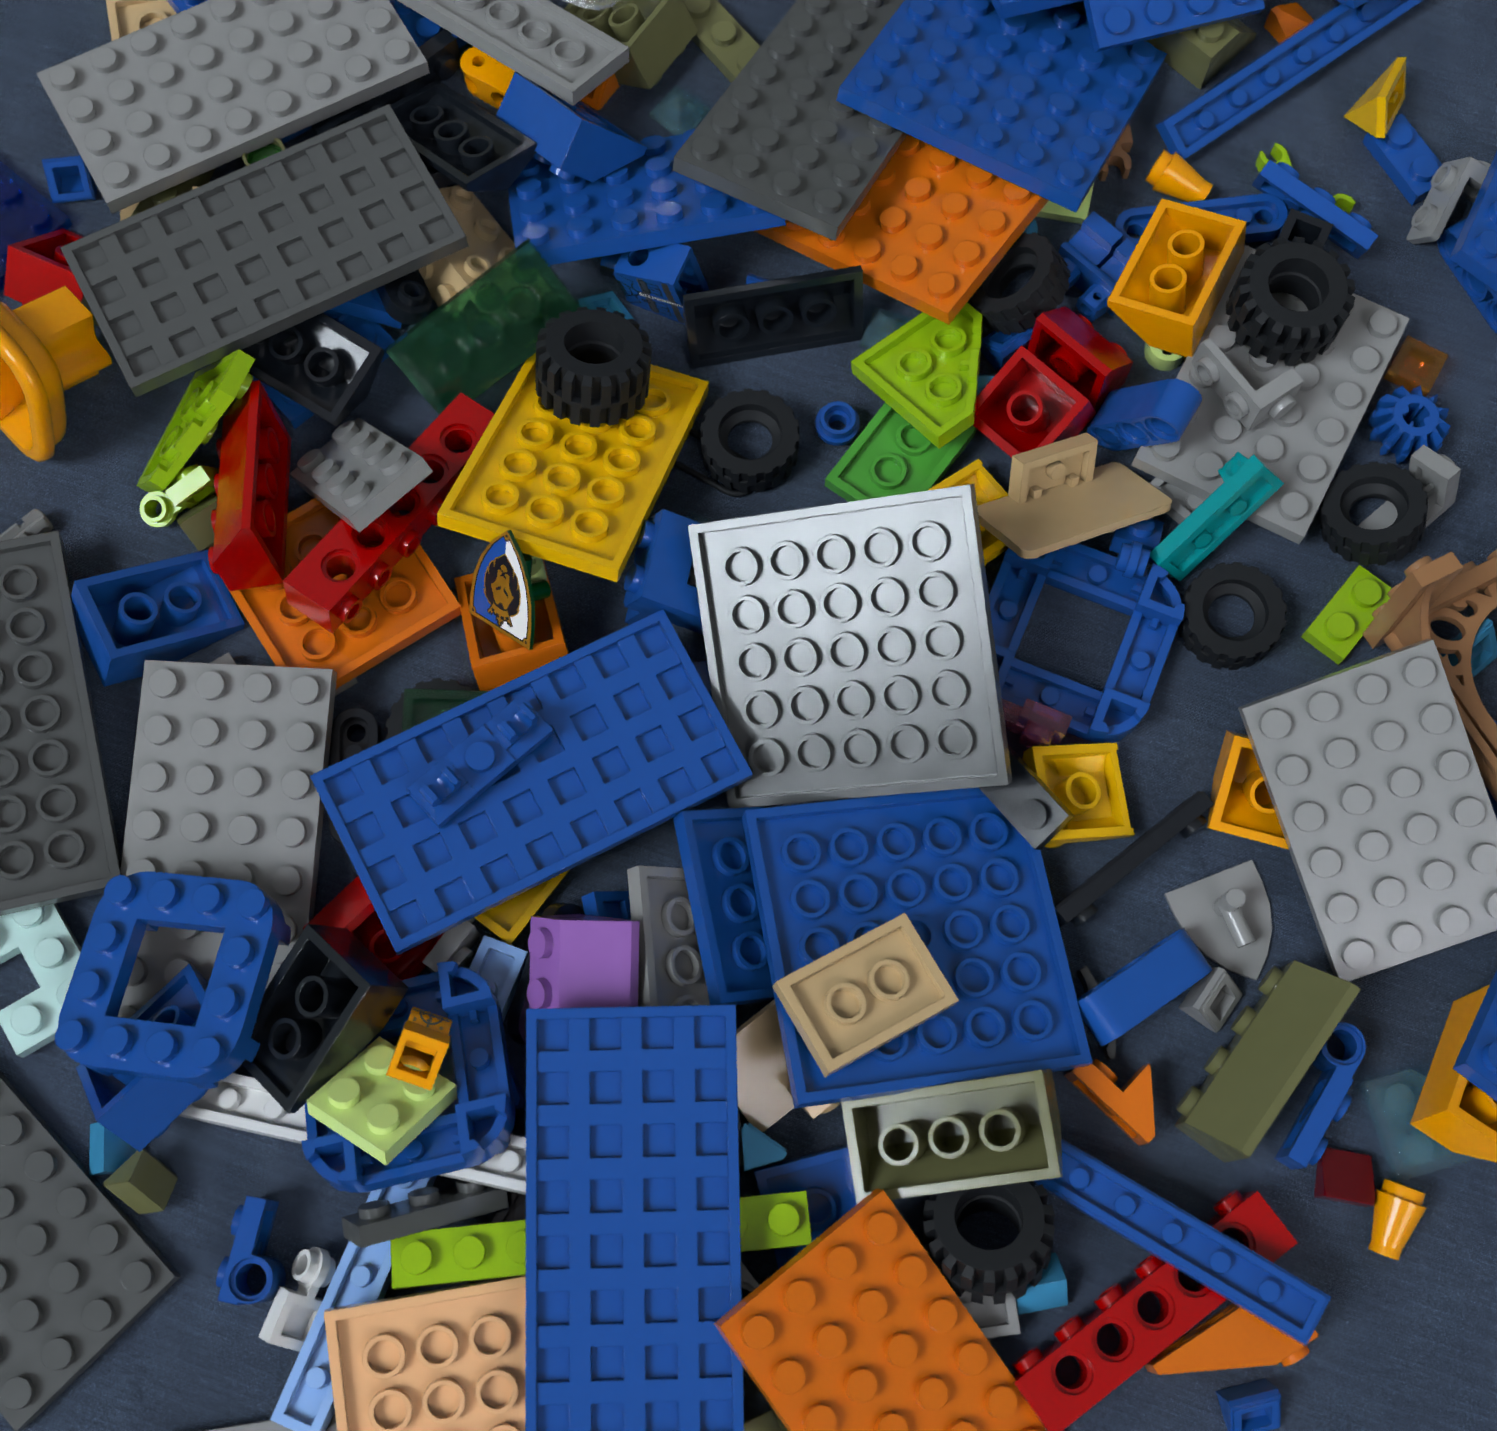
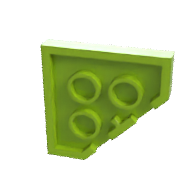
[851,303,983,449]
[136,349,255,493]

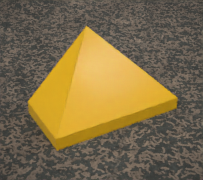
[1343,57,1407,138]

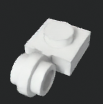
[258,1247,336,1352]

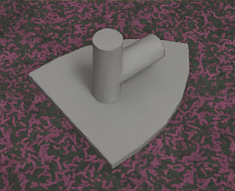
[1164,860,1272,981]

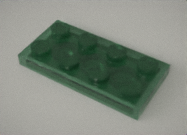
[386,238,582,415]

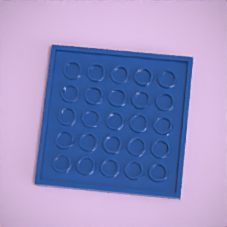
[836,0,1167,213]
[742,788,1093,1109]

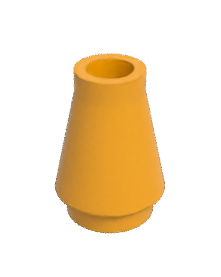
[1145,150,1213,202]
[1368,1178,1427,1261]

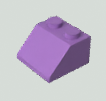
[527,914,640,1009]

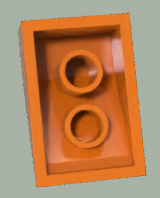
[454,559,569,695]

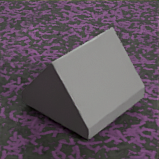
[1179,967,1243,1033]

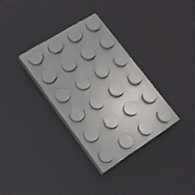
[1131,245,1410,544]
[1238,639,1497,981]

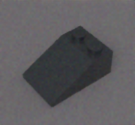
[242,924,409,1113]

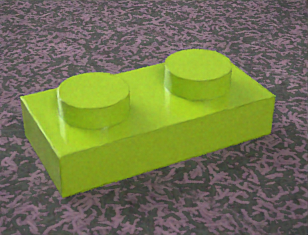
[1301,565,1392,665]

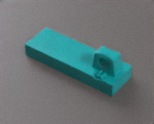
[1150,452,1284,581]

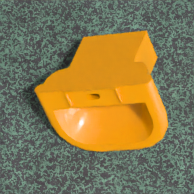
[0,286,112,462]

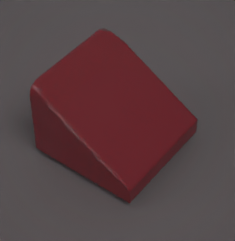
[1314,1147,1375,1207]

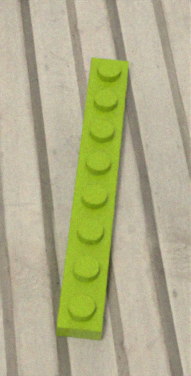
[390,1191,812,1289]

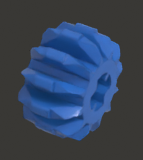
[1368,385,1451,464]

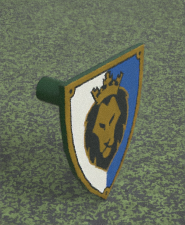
[469,530,551,650]

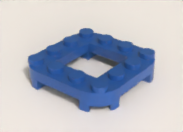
[989,543,1185,743]
[55,871,291,1089]
[301,961,515,1193]

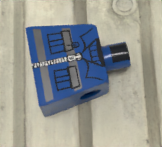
[600,243,709,325]

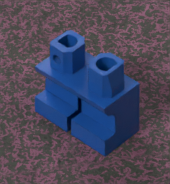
[1059,211,1136,322]

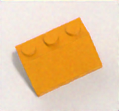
[1107,198,1247,357]
[1207,730,1289,850]
[1410,985,1497,1163]

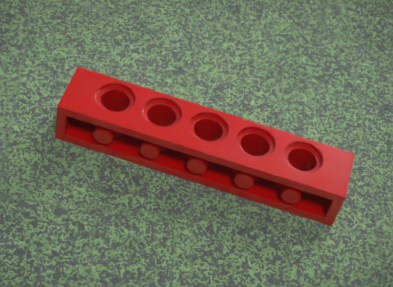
[283,392,494,634]
[1012,1189,1298,1431]

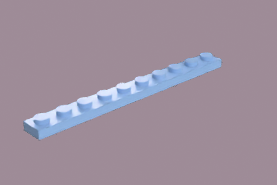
[270,935,529,1431]

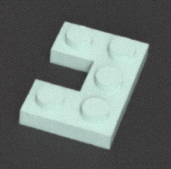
[0,904,81,1058]

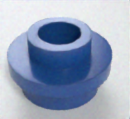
[815,401,860,446]

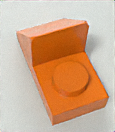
[1064,1059,1155,1146]

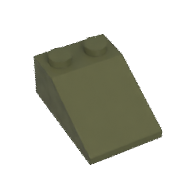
[564,0,698,90]

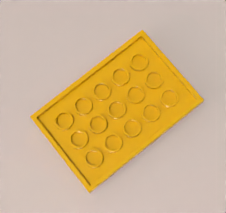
[437,344,709,583]

